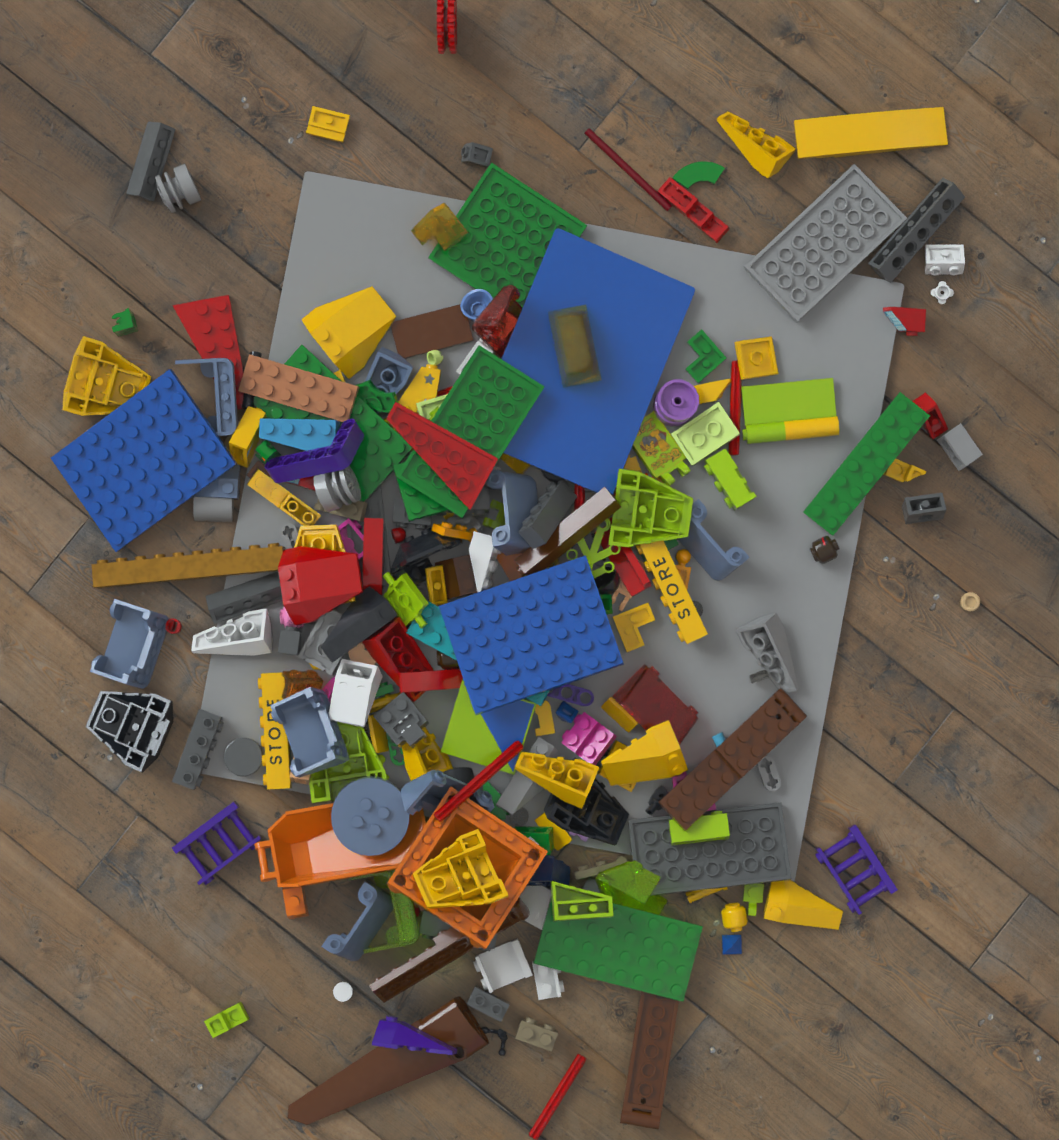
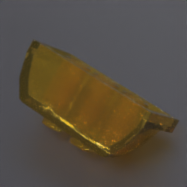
[548,305,602,388]

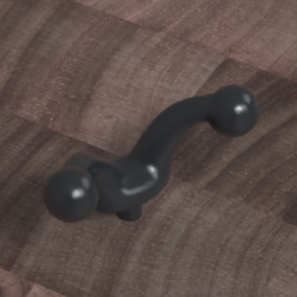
[482,1027,508,1056]

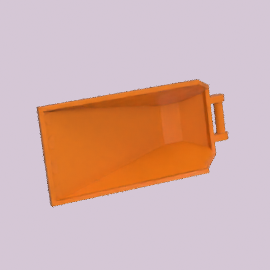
[254,803,426,887]

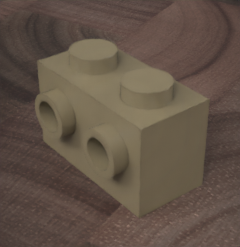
[515,1017,558,1052]

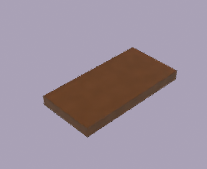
[391,304,474,359]

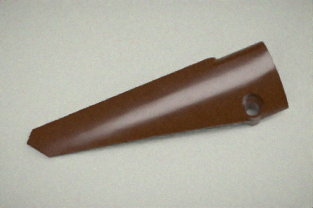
[288,996,489,1125]

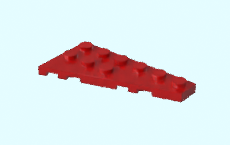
[172,295,244,410]
[386,402,498,510]

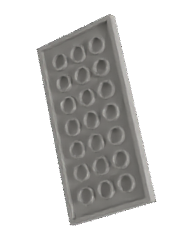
[744,164,907,322]

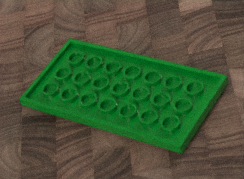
[254,345,413,502]
[396,345,544,518]
[533,897,703,1002]

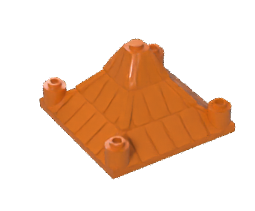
[387,786,548,949]

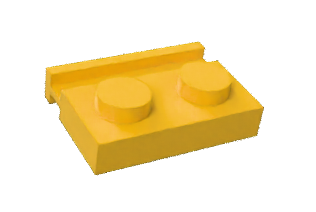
[306,106,350,143]

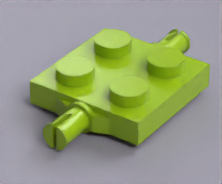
[383,572,429,629]

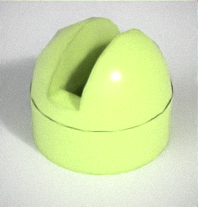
[427,350,443,365]

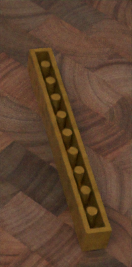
[91,543,285,588]

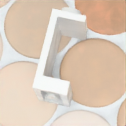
[473,938,533,993]

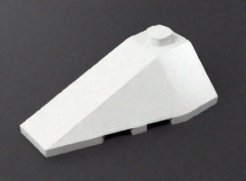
[191,608,273,656]

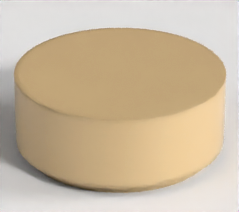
[960,592,980,612]

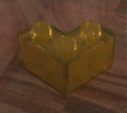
[411,202,468,250]

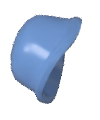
[460,289,494,322]

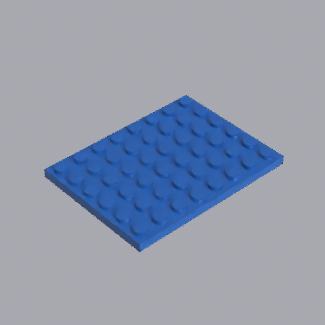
[51,369,237,552]
[439,555,624,715]

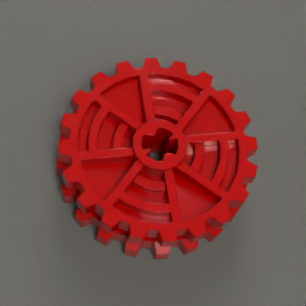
[437,0,457,54]

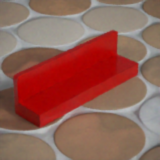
[595,517,652,597]

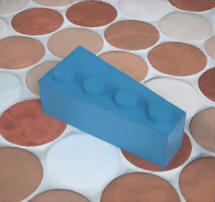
[259,418,340,451]

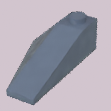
[365,347,413,414]
[192,464,241,500]

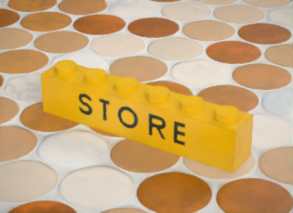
[635,540,708,644]
[258,672,292,790]

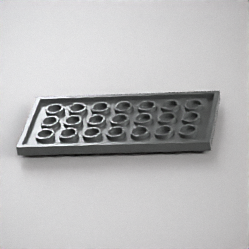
[628,802,792,897]

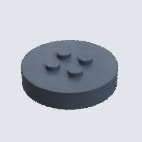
[331,776,409,856]

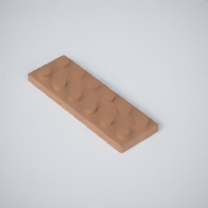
[238,354,359,422]

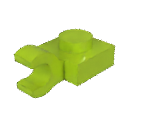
[743,883,764,916]

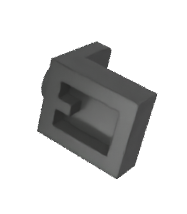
[461,142,493,167]

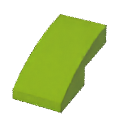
[204,1002,250,1038]

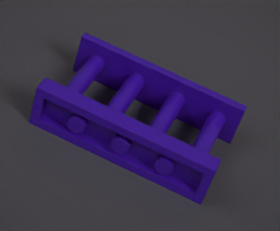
[172,801,263,885]
[815,824,898,915]

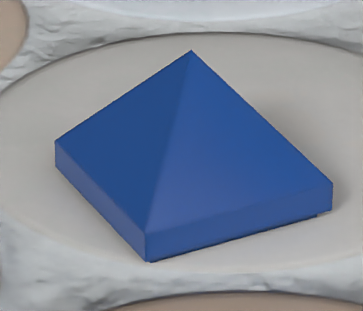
[555,701,579,723]
[722,935,742,955]

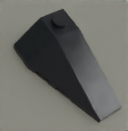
[321,586,397,663]

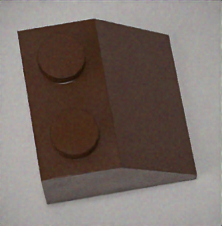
[435,554,478,599]

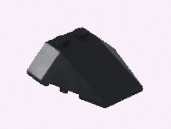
[390,528,463,574]
[86,691,174,773]
[544,758,629,846]

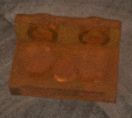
[282,670,324,699]

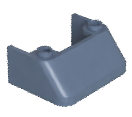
[175,358,238,436]

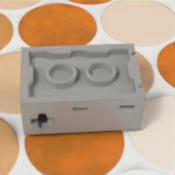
[297,610,344,676]

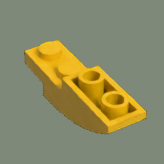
[247,469,321,526]

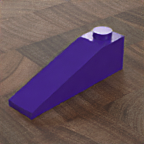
[372,1016,457,1055]

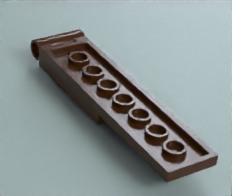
[658,688,807,831]
[369,897,530,1003]
[620,991,679,1129]

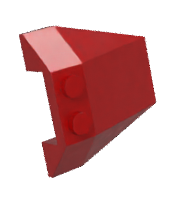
[278,546,363,626]

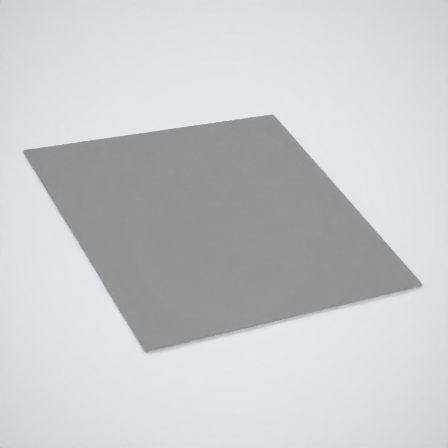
[201,171,904,882]

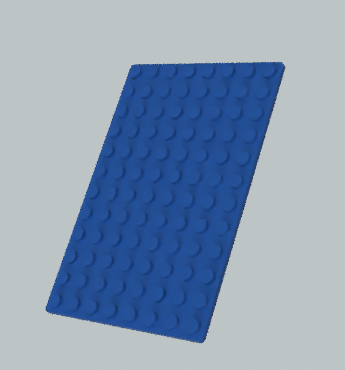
[502,228,695,495]

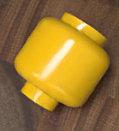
[721,902,748,932]

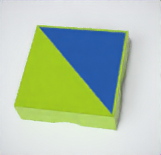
[441,680,536,775]

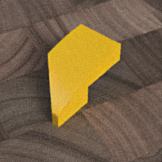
[694,379,731,405]

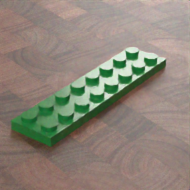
[803,392,930,536]

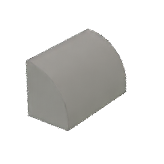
[937,423,983,471]
[193,497,234,523]

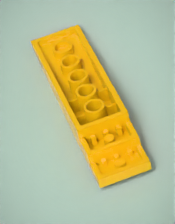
[794,107,948,159]

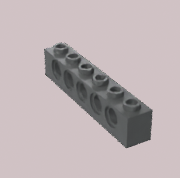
[868,178,965,283]

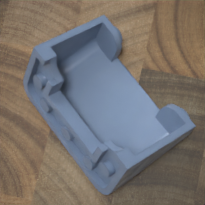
[486,470,538,556]
[677,499,750,581]
[90,599,169,689]
[270,687,349,778]
[400,770,494,815]
[321,879,395,961]

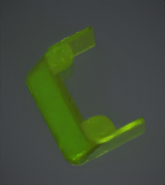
[595,860,668,915]
[349,870,420,954]

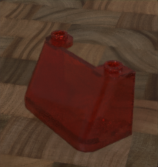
[472,285,522,359]
[612,664,699,745]

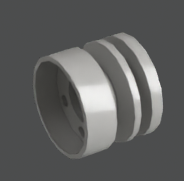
[155,163,201,213]
[313,466,361,512]

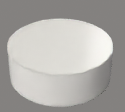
[333,982,353,1002]

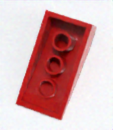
[362,617,434,702]

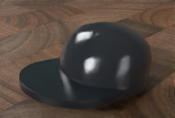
[594,567,620,595]

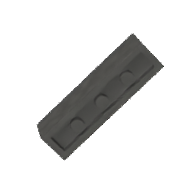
[127,122,176,202]
[206,572,283,624]

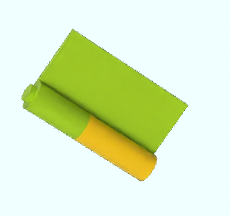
[741,378,839,444]

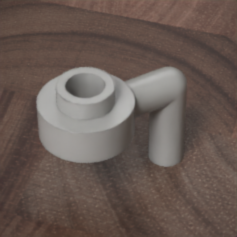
[446,515,485,532]

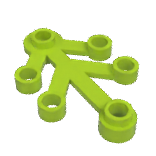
[566,518,621,578]

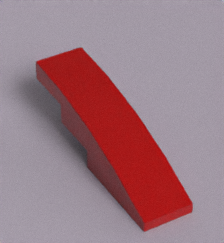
[657,177,729,243]
[363,518,384,595]
[399,669,463,692]

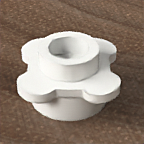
[931,281,954,304]

